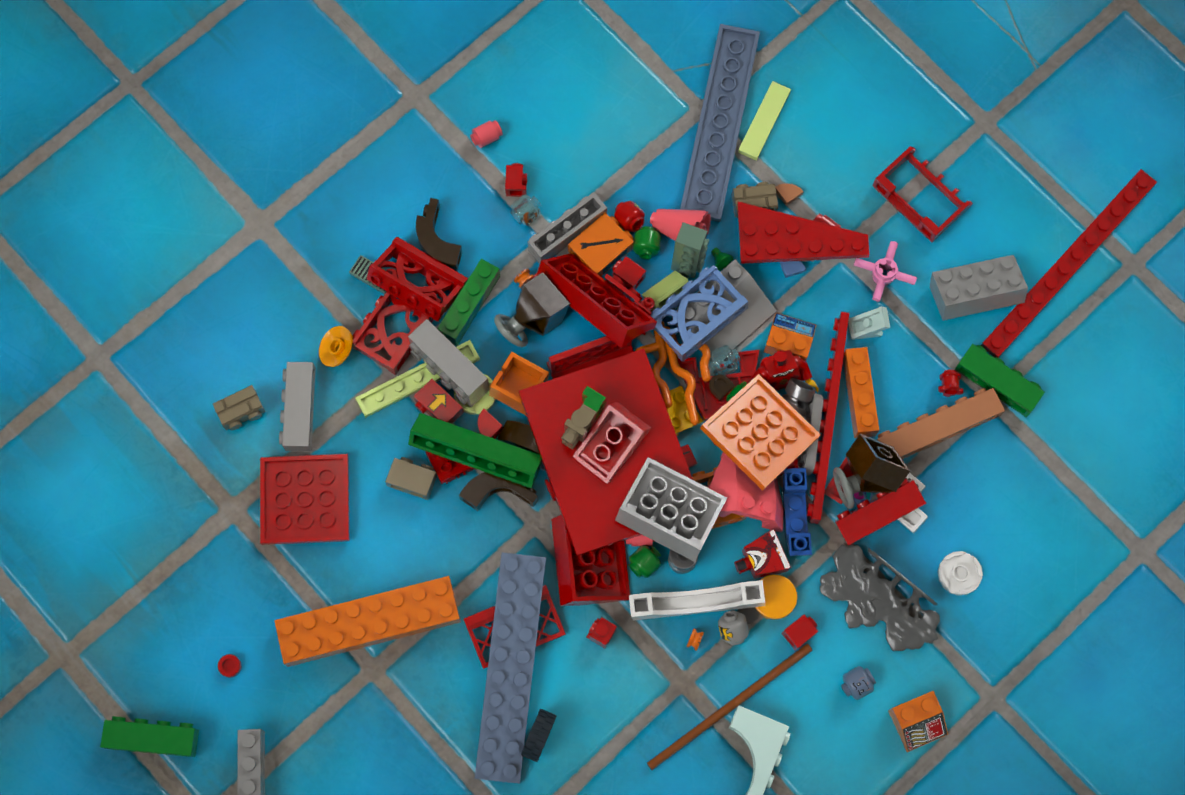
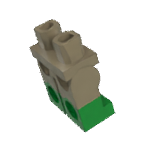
[561,386,606,450]

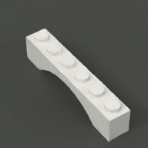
[629,580,766,621]

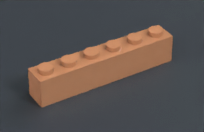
[877,388,1005,459]

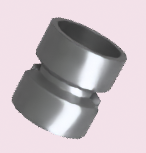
[782,378,815,417]
[668,549,698,574]

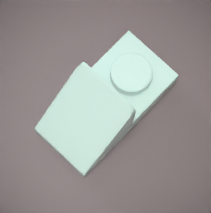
[848,306,890,340]

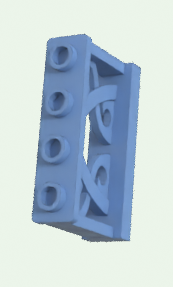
[651,265,748,362]

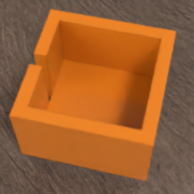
[489,352,549,416]

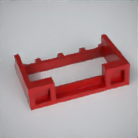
[872,146,973,242]

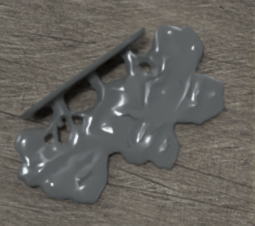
[820,544,940,651]

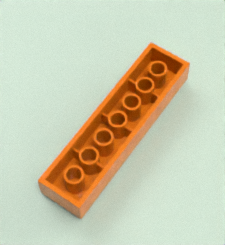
[274,576,461,667]

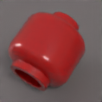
[614,201,645,232]

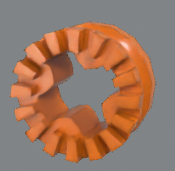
[514,269,534,289]
[686,628,704,651]

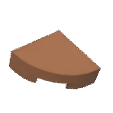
[775,183,804,206]

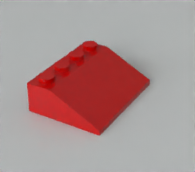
[551,515,630,606]

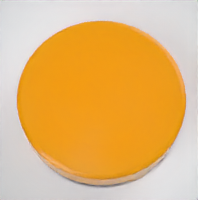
[755,575,797,620]

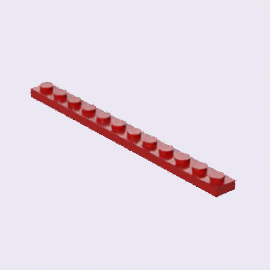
[980,169,1157,358]

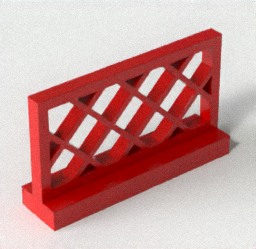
[547,336,634,379]
[463,585,566,669]

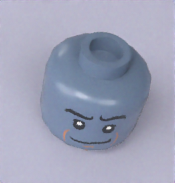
[841,666,876,700]

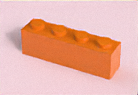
[843,347,879,438]

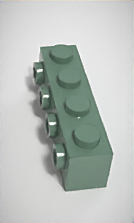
[671,222,709,278]

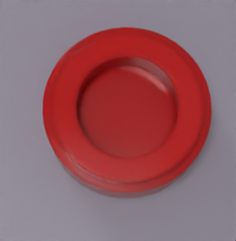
[218,654,242,678]

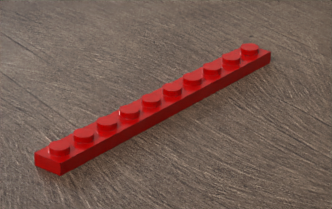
[807,312,849,524]

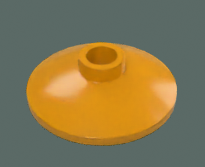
[319,326,353,367]

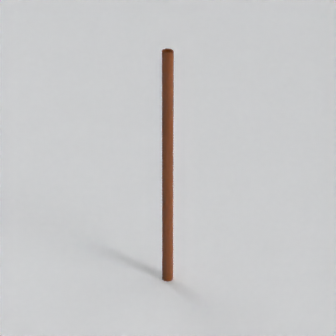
[647,644,812,770]

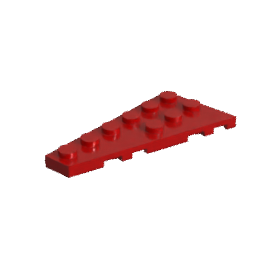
[737,201,870,264]

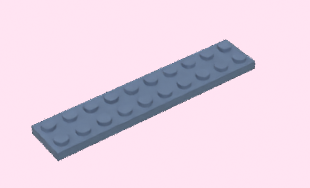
[680,24,760,222]
[475,552,546,784]

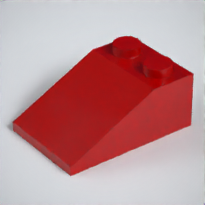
[573,401,651,484]

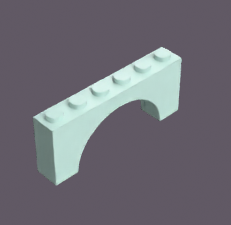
[729,705,791,795]

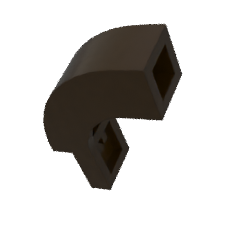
[416,198,462,272]
[498,420,540,455]
[459,472,538,511]

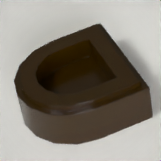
[709,374,735,401]

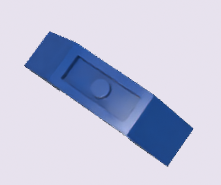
[783,468,812,556]

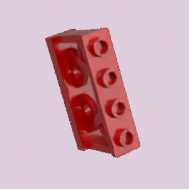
[367,237,468,321]
[352,280,442,375]

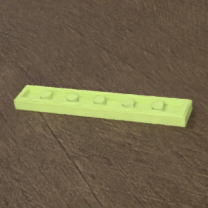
[355,340,480,418]

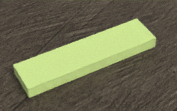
[738,81,791,161]

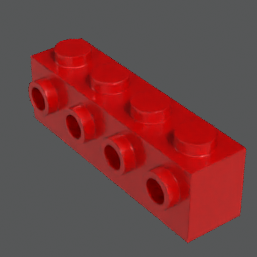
[835,478,927,545]

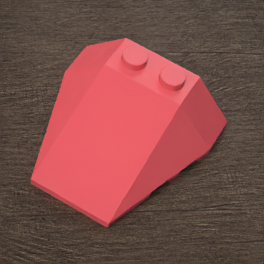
[707,452,784,532]

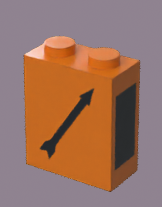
[568,213,634,276]

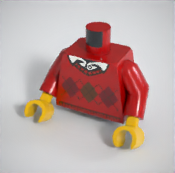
[752,350,819,393]

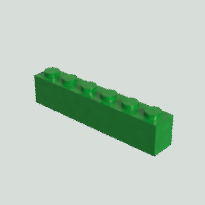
[408,413,542,488]

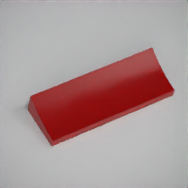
[536,253,657,348]

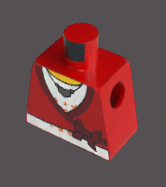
[734,529,791,579]

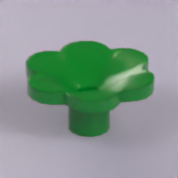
[726,381,747,402]

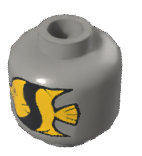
[718,610,749,645]

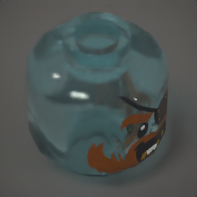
[510,194,541,225]

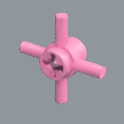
[853,241,917,302]

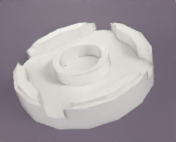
[938,551,983,596]

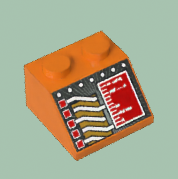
[888,691,948,752]

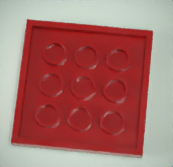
[260,454,350,545]

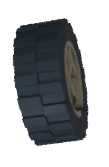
[521,708,557,762]

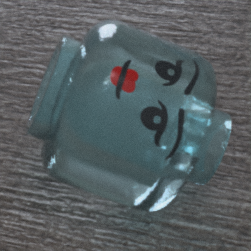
[709,345,741,375]

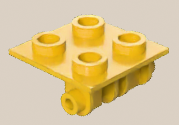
[661,386,703,436]

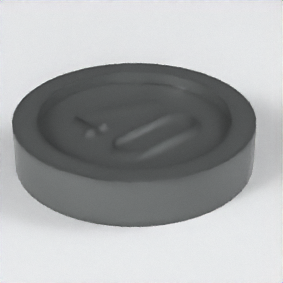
[737,607,759,624]

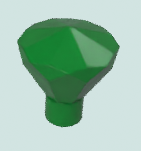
[711,248,734,271]

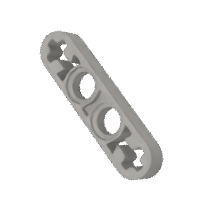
[797,393,823,476]

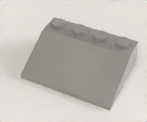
[672,260,777,366]
[615,457,727,562]

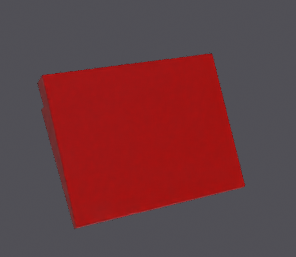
[518,348,693,556]

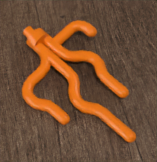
[635,321,711,425]

